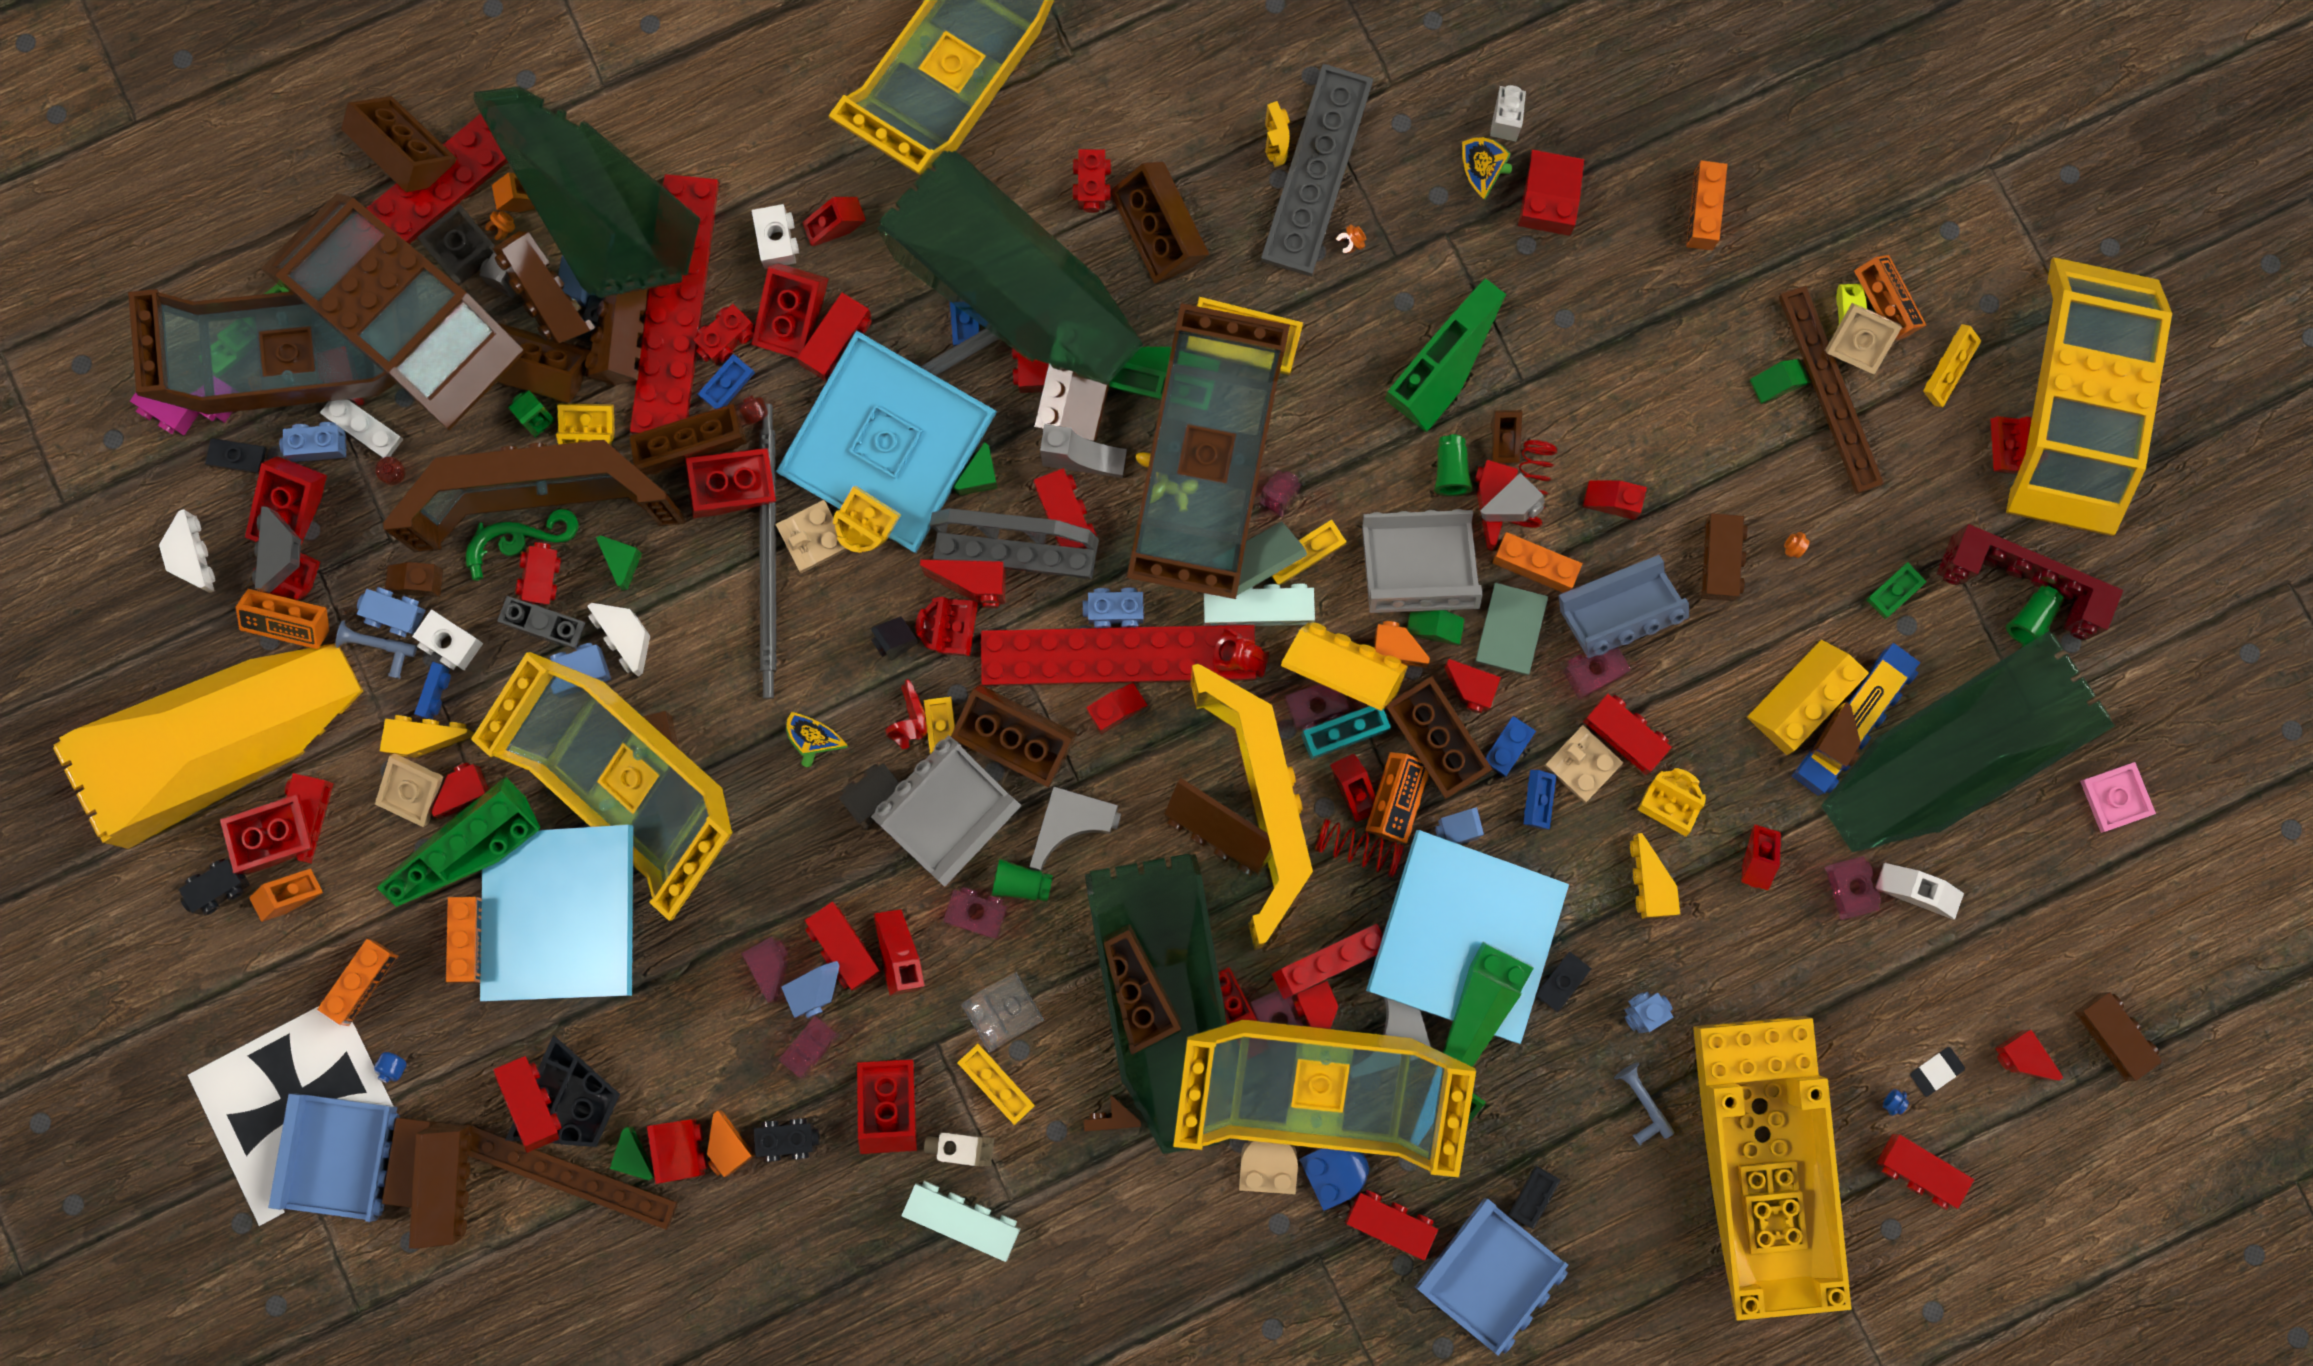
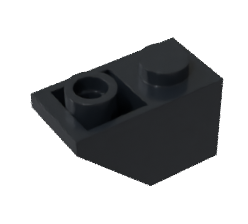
[871,616,918,661]

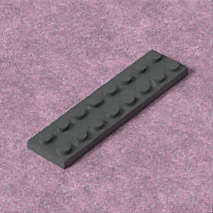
[1261,64,1373,277]

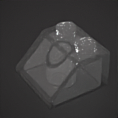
[961,973,1044,1053]

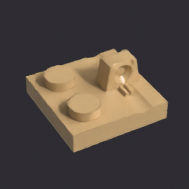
[1825,303,1902,375]
[776,500,848,573]
[1544,725,1623,803]
[375,753,444,827]

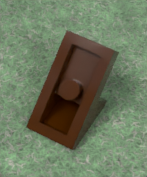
[1490,410,1522,463]
[1084,1095,1141,1131]

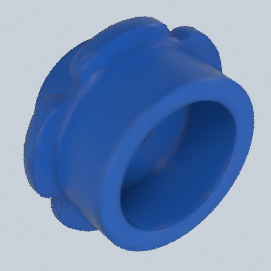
[1883,1089,1909,1116]

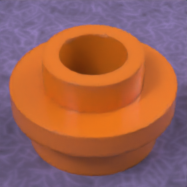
[1784,532,1810,558]

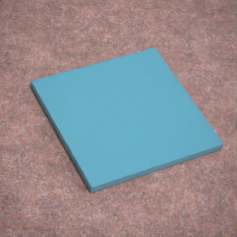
[776,331,997,553]
[480,825,633,1002]
[1366,830,1569,1044]

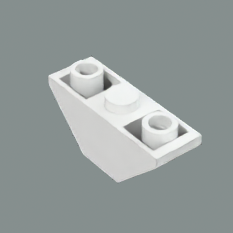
[1490,85,1526,142]
[159,510,215,593]
[587,603,650,677]
[1875,863,1964,920]

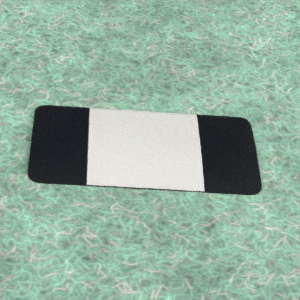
[1910,1047,1965,1097]

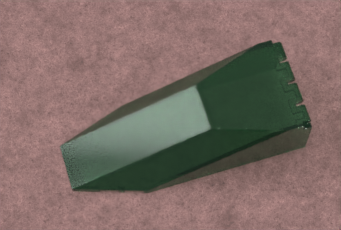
[473,86,700,298]
[877,150,1143,385]
[1821,628,2115,852]
[1085,853,1233,1154]

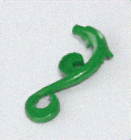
[466,509,579,581]

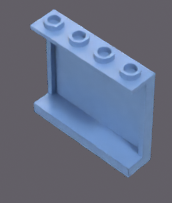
[268,1094,399,1222]
[1415,1198,1568,1356]

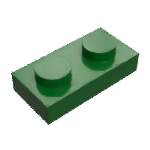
[1866,562,1927,619]

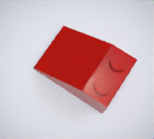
[1518,150,1584,236]
[751,263,829,358]
[685,448,776,518]
[245,456,327,545]
[920,560,1006,608]
[220,795,313,874]
[857,1059,917,1154]
[647,1119,708,1184]

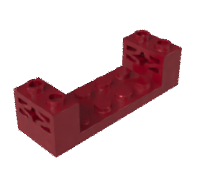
[1936,524,2123,640]

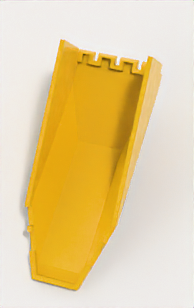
[53,643,363,849]

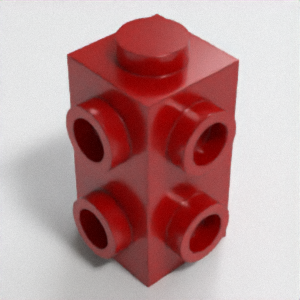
[1073,149,1111,213]
[694,304,755,366]
[515,542,561,606]

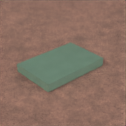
[1212,521,1307,595]
[1475,583,1548,676]

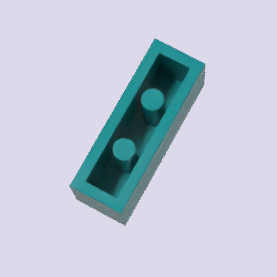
[1301,706,1391,760]

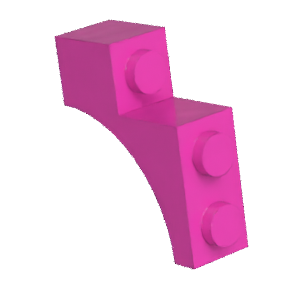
[130,377,238,436]

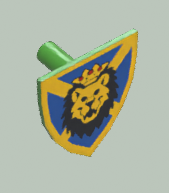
[1462,137,1512,199]
[786,712,848,767]

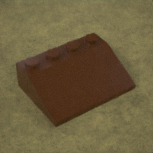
[1164,778,1273,877]

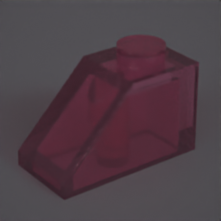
[1260,470,1301,517]
[741,937,789,1004]

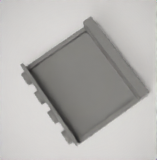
[1362,509,1482,613]
[871,735,1021,887]

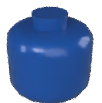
[374,1052,407,1083]

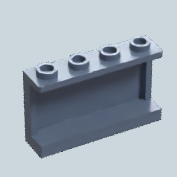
[1559,555,1689,659]

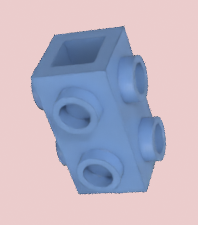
[279,422,346,462]
[357,587,426,637]
[1083,588,1143,628]
[1624,991,1673,1033]

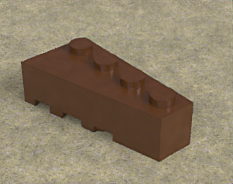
[585,270,649,386]

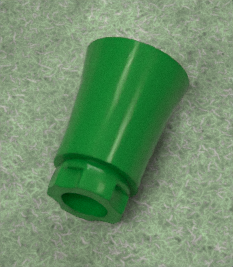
[1434,434,1473,496]
[2006,586,2064,648]
[991,858,1053,902]

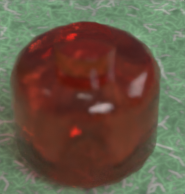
[739,395,768,425]
[375,456,406,486]

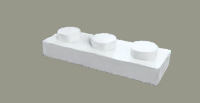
[320,399,403,460]

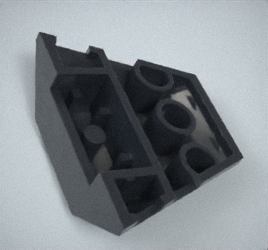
[505,1035,620,1147]

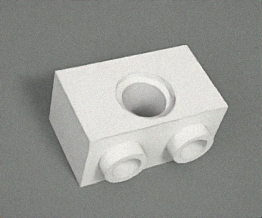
[752,204,799,269]
[412,609,483,670]

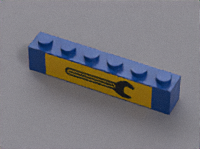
[1791,643,1921,796]

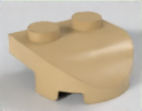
[1239,1141,1298,1194]

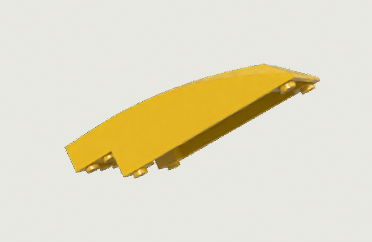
[1693,1016,1852,1321]

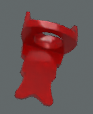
[1213,627,1270,678]
[885,679,927,750]

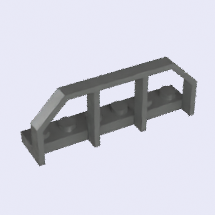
[930,508,1099,579]

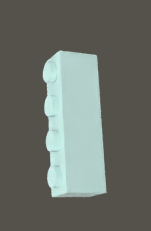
[1203,584,1315,626]
[902,1181,1021,1262]

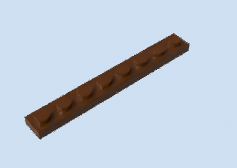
[1779,286,1884,495]
[466,1124,678,1230]

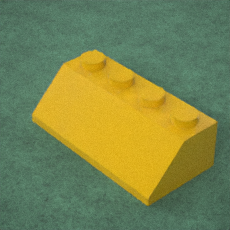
[1281,622,1408,711]
[1747,640,1869,755]

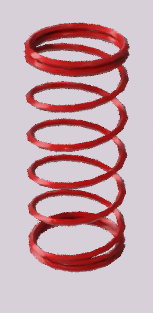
[1510,440,1558,528]
[1314,818,1404,878]

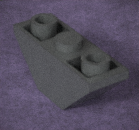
[252,507,301,593]
[497,596,585,648]

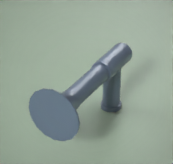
[335,620,417,679]
[1614,1062,1675,1146]

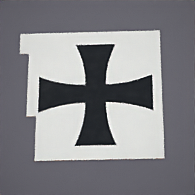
[188,1006,397,1226]

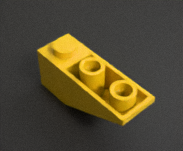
[380,715,474,758]
[1630,833,1680,919]

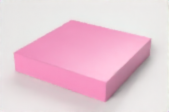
[2080,762,2156,833]

